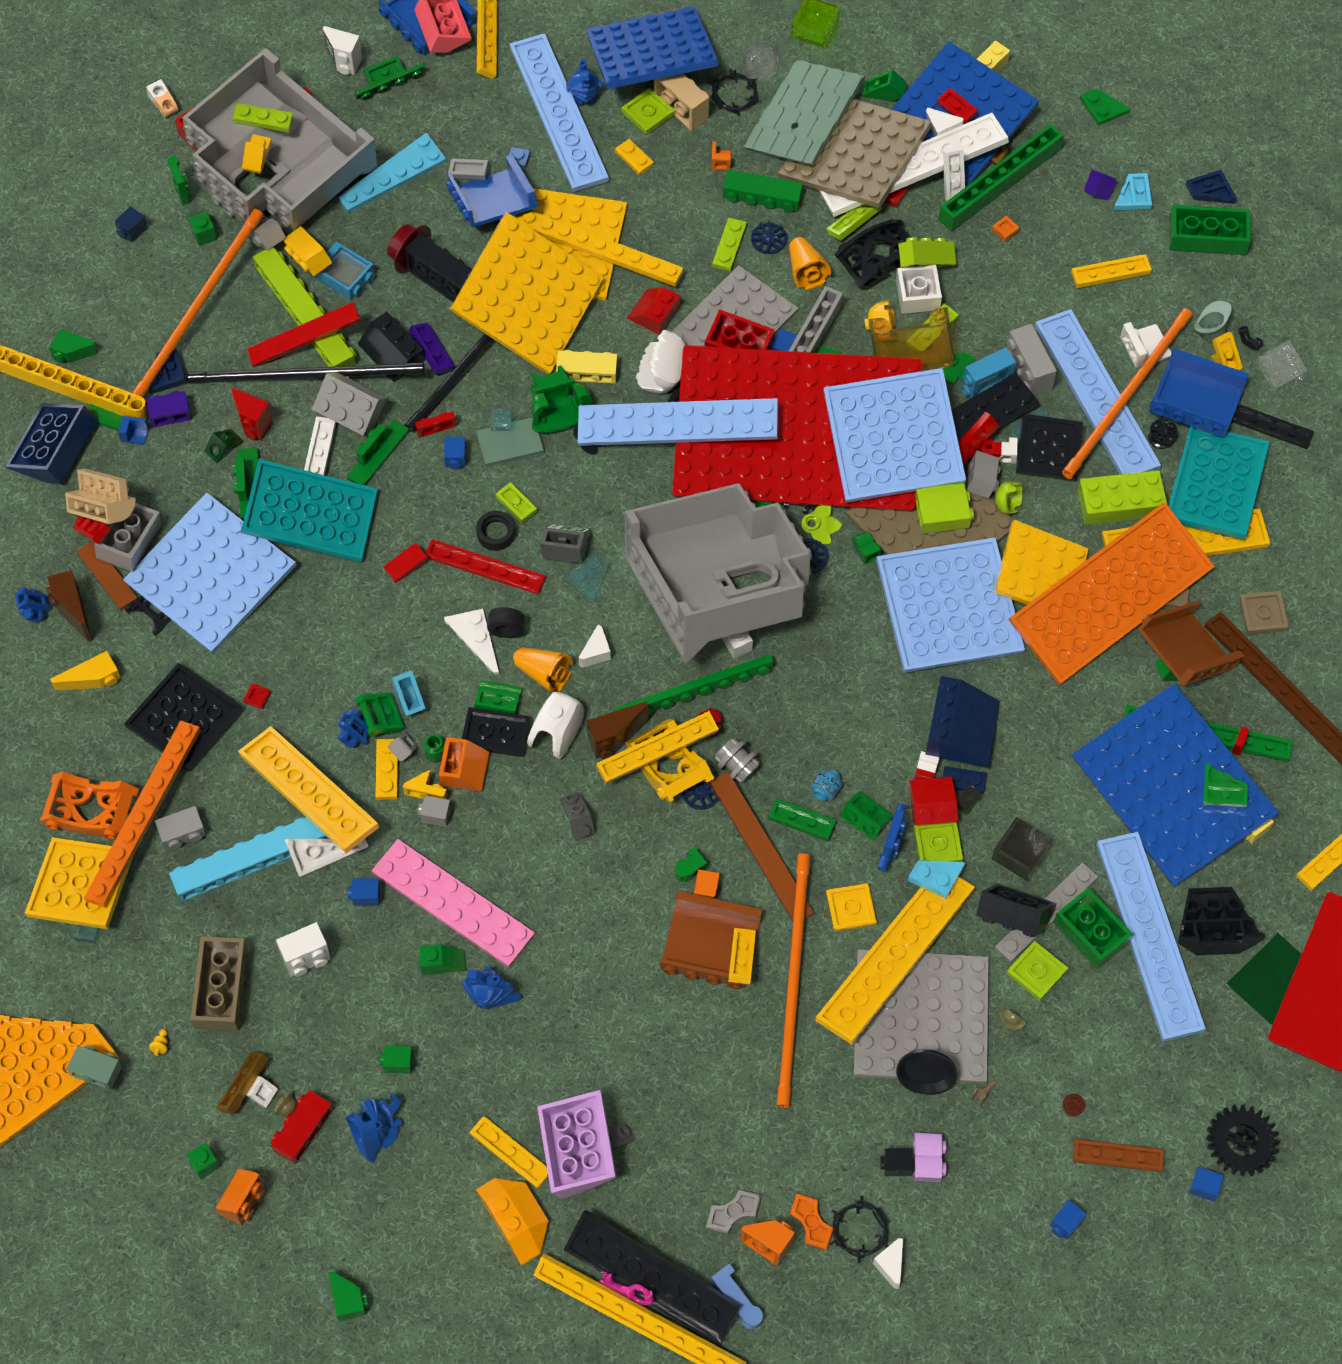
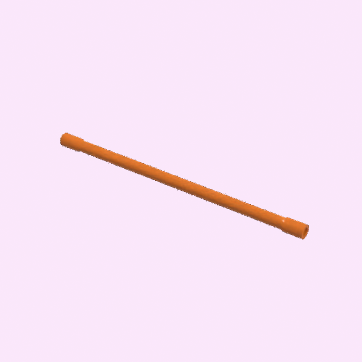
[132,208,264,398]
[1062,309,1192,479]
[776,853,810,1108]

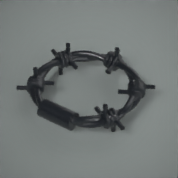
[708,69,761,115]
[829,1196,889,1263]

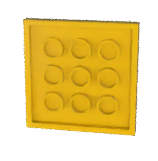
[994,520,1089,605]
[25,837,133,929]

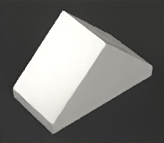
[926,108,964,136]
[579,625,611,668]
[873,1238,903,1289]

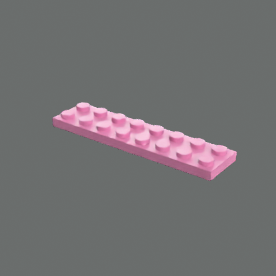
[371,839,535,968]

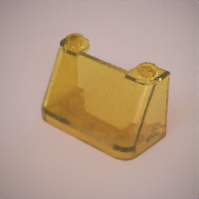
[868,307,955,371]

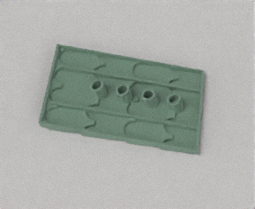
[744,60,866,166]

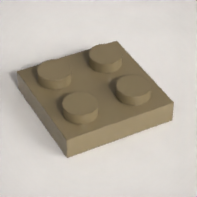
[1239,591,1289,635]

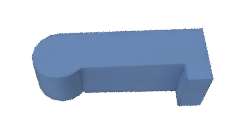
[710,1264,763,1329]

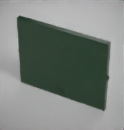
[1226,933,1301,1025]

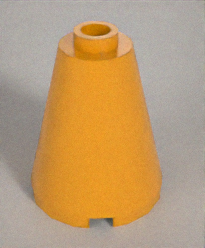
[789,237,831,290]
[513,647,573,693]

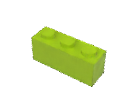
[899,237,956,268]

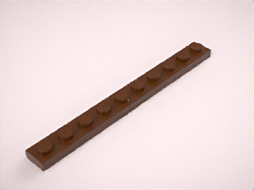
[1204,611,1342,765]

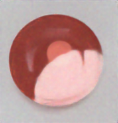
[1062,1094,1085,1117]

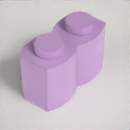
[913,1133,946,1182]

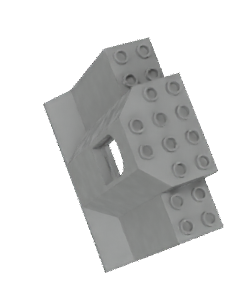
[182,48,377,230]
[625,483,812,663]

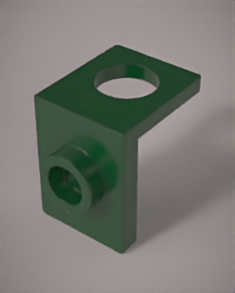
[204,429,244,463]

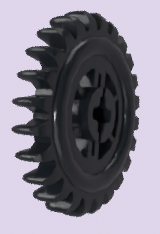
[1206,1104,1280,1177]

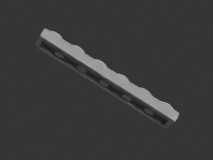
[994,862,1098,963]

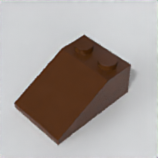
[45,570,92,642]
[587,701,648,759]

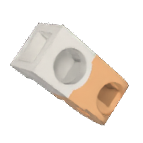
[146,79,178,118]

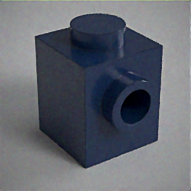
[115,206,148,242]

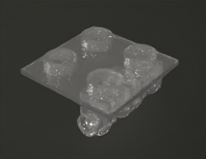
[1255,340,1308,390]

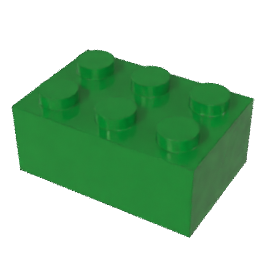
[1053,887,1133,969]

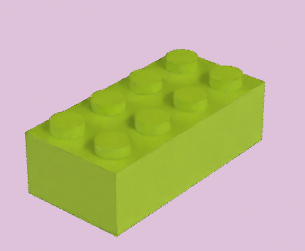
[1077,470,1167,525]

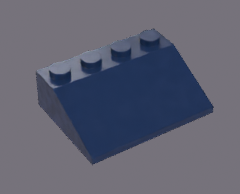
[5,403,98,484]
[925,676,1000,768]

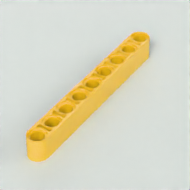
[0,345,149,419]

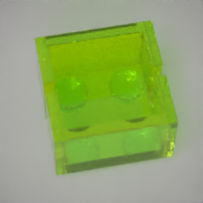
[791,0,840,49]

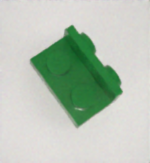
[840,791,893,841]

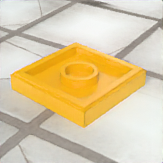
[826,883,877,932]

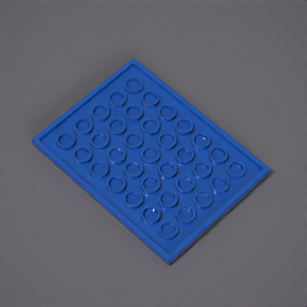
[1072,683,1279,888]

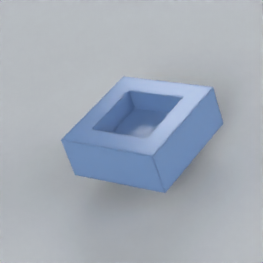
[509,147,530,169]

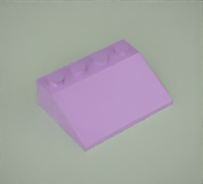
[537,1090,616,1199]

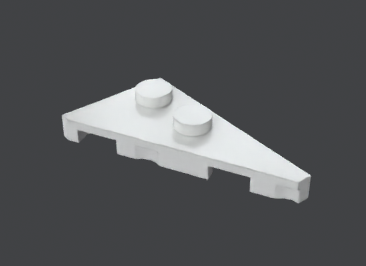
[444,609,499,675]
[285,839,369,877]

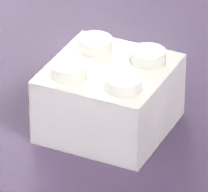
[896,265,942,314]
[276,922,331,977]

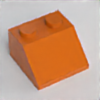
[740,1220,795,1266]

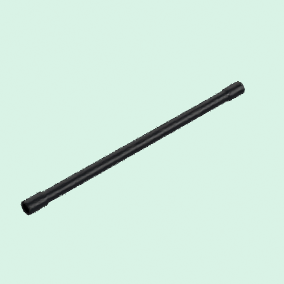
[405,333,493,433]
[187,362,425,383]

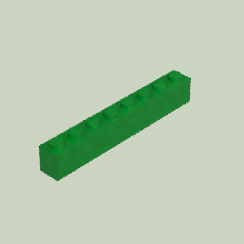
[938,124,1064,232]

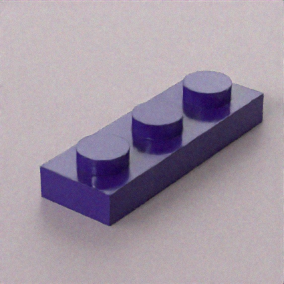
[409,322,454,375]

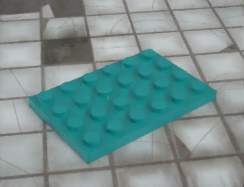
[1168,426,1270,540]
[241,459,378,563]

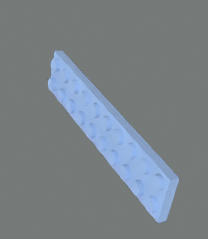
[510,33,609,192]
[1035,309,1161,475]
[578,398,779,446]
[1096,832,1206,1042]

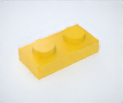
[615,139,654,176]

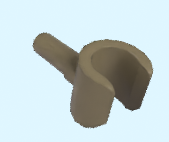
[970,1080,997,1106]

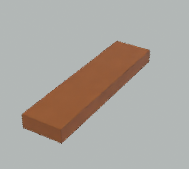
[76,541,138,611]
[1073,1139,1164,1172]

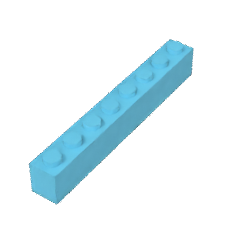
[169,817,329,902]

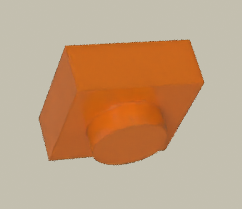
[992,216,1020,242]

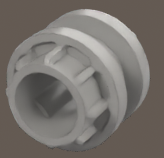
[715,738,760,782]

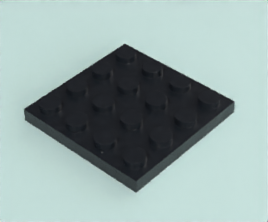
[124,663,244,772]

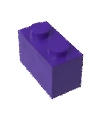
[146,391,191,428]

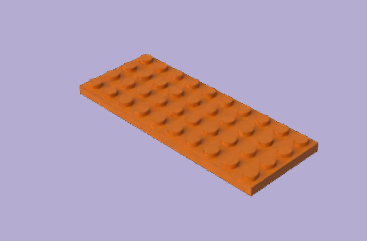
[1008,502,1215,685]

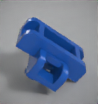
[15,587,51,622]
[337,709,368,748]

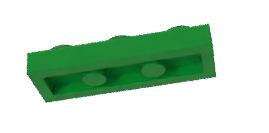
[768,798,836,842]

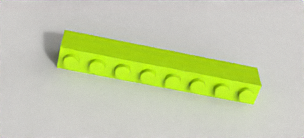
[253,247,356,367]

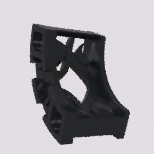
[834,219,912,290]

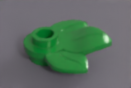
[940,351,975,385]

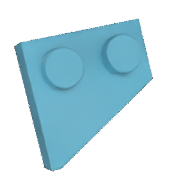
[1114,173,1152,211]
[908,860,965,899]

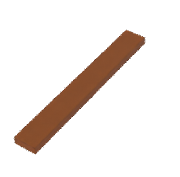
[709,772,814,921]

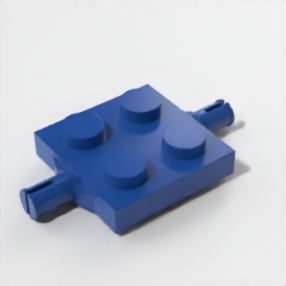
[877,803,907,871]

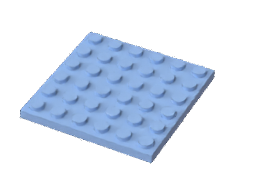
[823,368,966,503]
[123,493,297,653]
[876,538,1025,673]

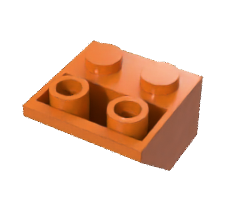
[439,737,489,792]
[215,1169,265,1226]

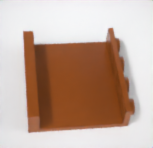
[1138,601,1245,686]
[660,891,762,989]

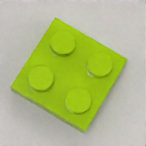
[621,87,675,135]
[914,822,963,862]
[1006,941,1068,1001]

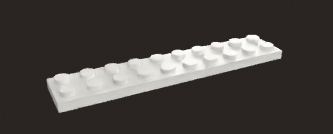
[819,113,1009,217]

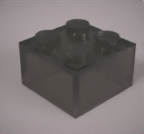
[991,817,1053,881]

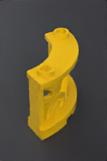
[625,719,714,802]

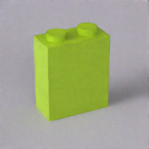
[915,483,974,534]

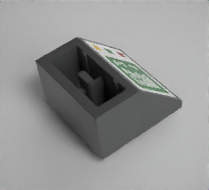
[540,524,592,564]

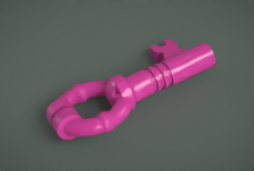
[599,1272,654,1306]

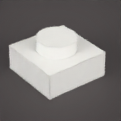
[246,1076,278,1108]

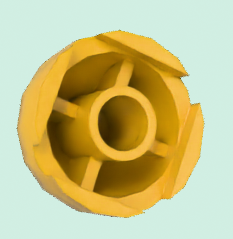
[865,300,897,341]

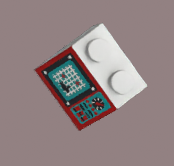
[323,26,362,75]

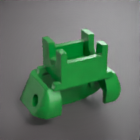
[530,365,592,433]

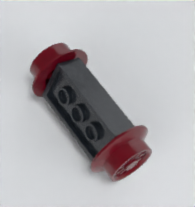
[387,224,473,302]

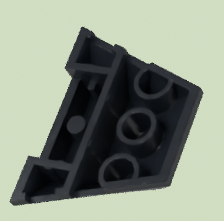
[1177,887,1265,955]

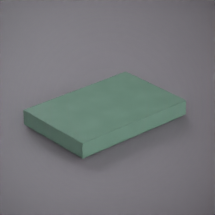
[476,418,544,467]

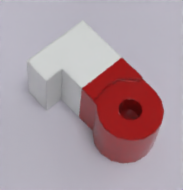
[980,437,1017,463]
[914,751,939,780]

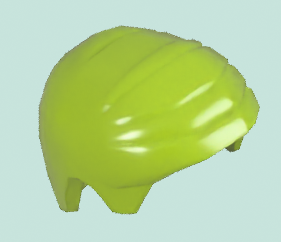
[995,481,1023,515]

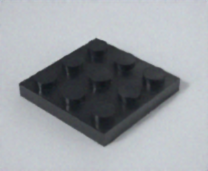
[1015,414,1083,482]

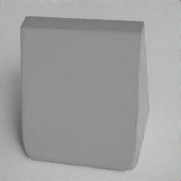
[388,732,417,761]

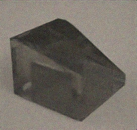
[956,785,981,815]

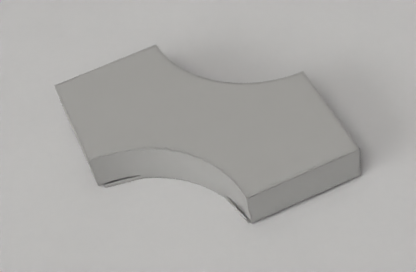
[706,1190,761,1234]

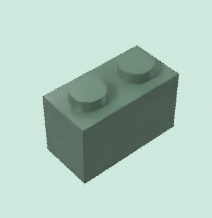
[66,1045,122,1091]

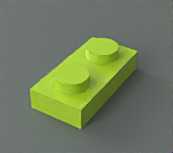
[495,482,537,524]

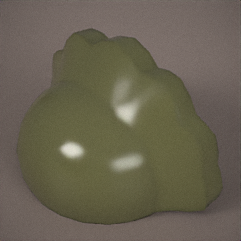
[1000,1009,1026,1031]
[273,1091,297,1116]

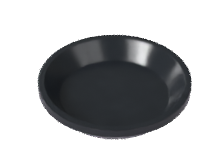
[896,1049,957,1095]

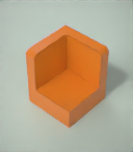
[711,141,731,170]
[694,870,720,898]

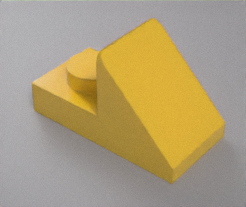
[242,134,272,174]
[1211,332,1243,370]
[403,770,447,799]

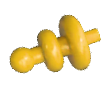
[149,1029,168,1056]

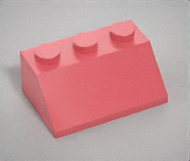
[414,0,471,53]

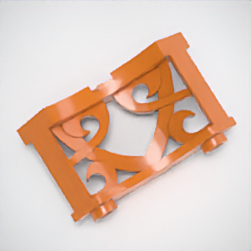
[40,771,139,840]

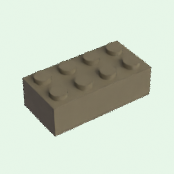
[190,937,247,1030]

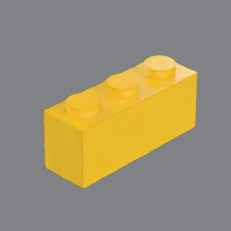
[283,226,332,276]

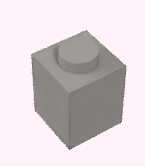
[418,796,451,827]

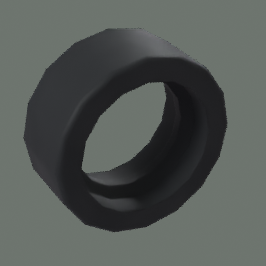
[476,510,515,551]

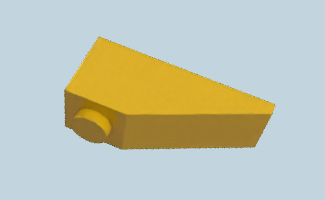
[50,651,121,690]

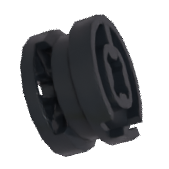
[1148,418,1178,449]

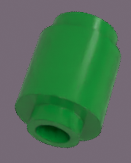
[424,734,445,762]

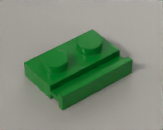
[474,680,522,714]

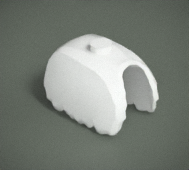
[636,330,686,394]
[527,692,585,759]

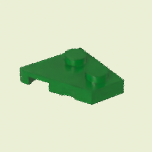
[1079,88,1130,126]
[1203,763,1248,807]

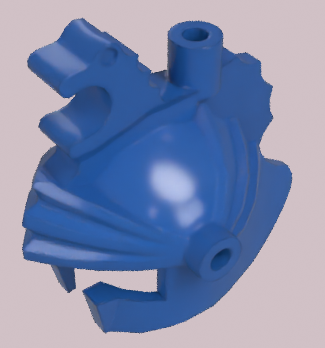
[566,59,602,106]
[462,966,522,1009]
[345,1094,402,1163]

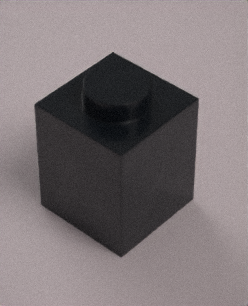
[880,1148,913,1176]

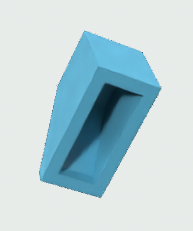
[392,670,426,716]

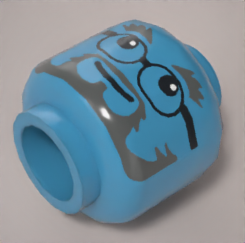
[811,769,842,801]

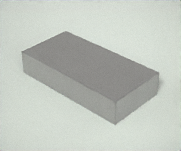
[448,159,490,180]

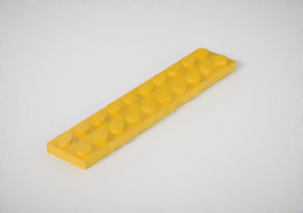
[815,877,975,1045]

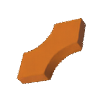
[790,1193,833,1251]

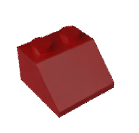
[627,287,680,335]
[232,388,273,441]
[909,777,958,825]

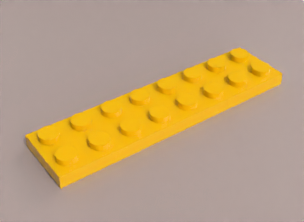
[1101,508,1270,556]
[238,726,379,853]

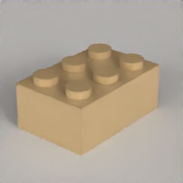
[654,73,709,131]

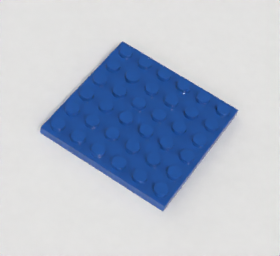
[587,7,718,89]
[891,41,1039,186]

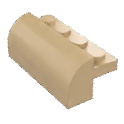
[65,468,135,524]

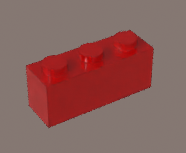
[271,1090,333,1165]

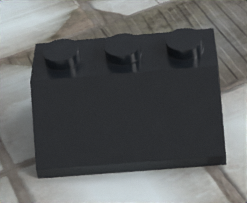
[358,311,425,383]
[976,884,1057,937]

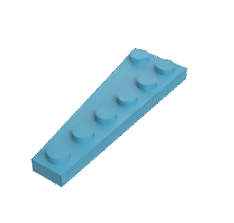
[338,133,446,213]

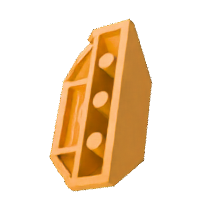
[475,1178,549,1266]

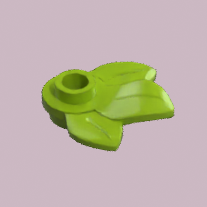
[801,506,842,545]

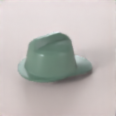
[1194,301,1232,343]

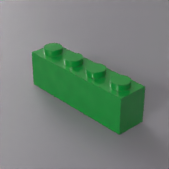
[723,169,803,212]

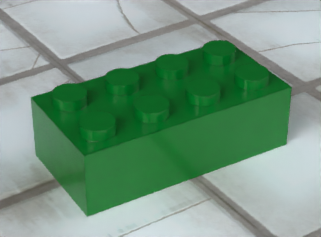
[1169,205,1251,255]

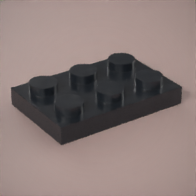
[462,707,531,757]

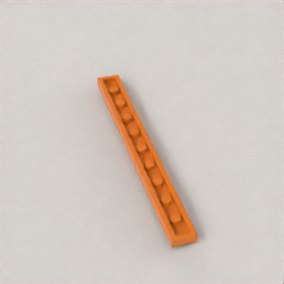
[84,720,201,908]

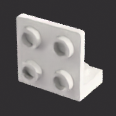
[1120,322,1171,368]

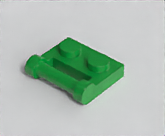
[167,156,191,205]
[355,692,404,737]

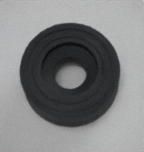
[487,607,525,638]

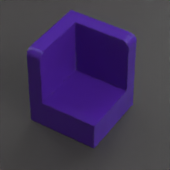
[1084,170,1117,200]

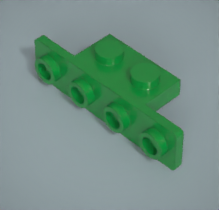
[354,55,425,99]
[347,420,409,485]
[232,448,258,521]

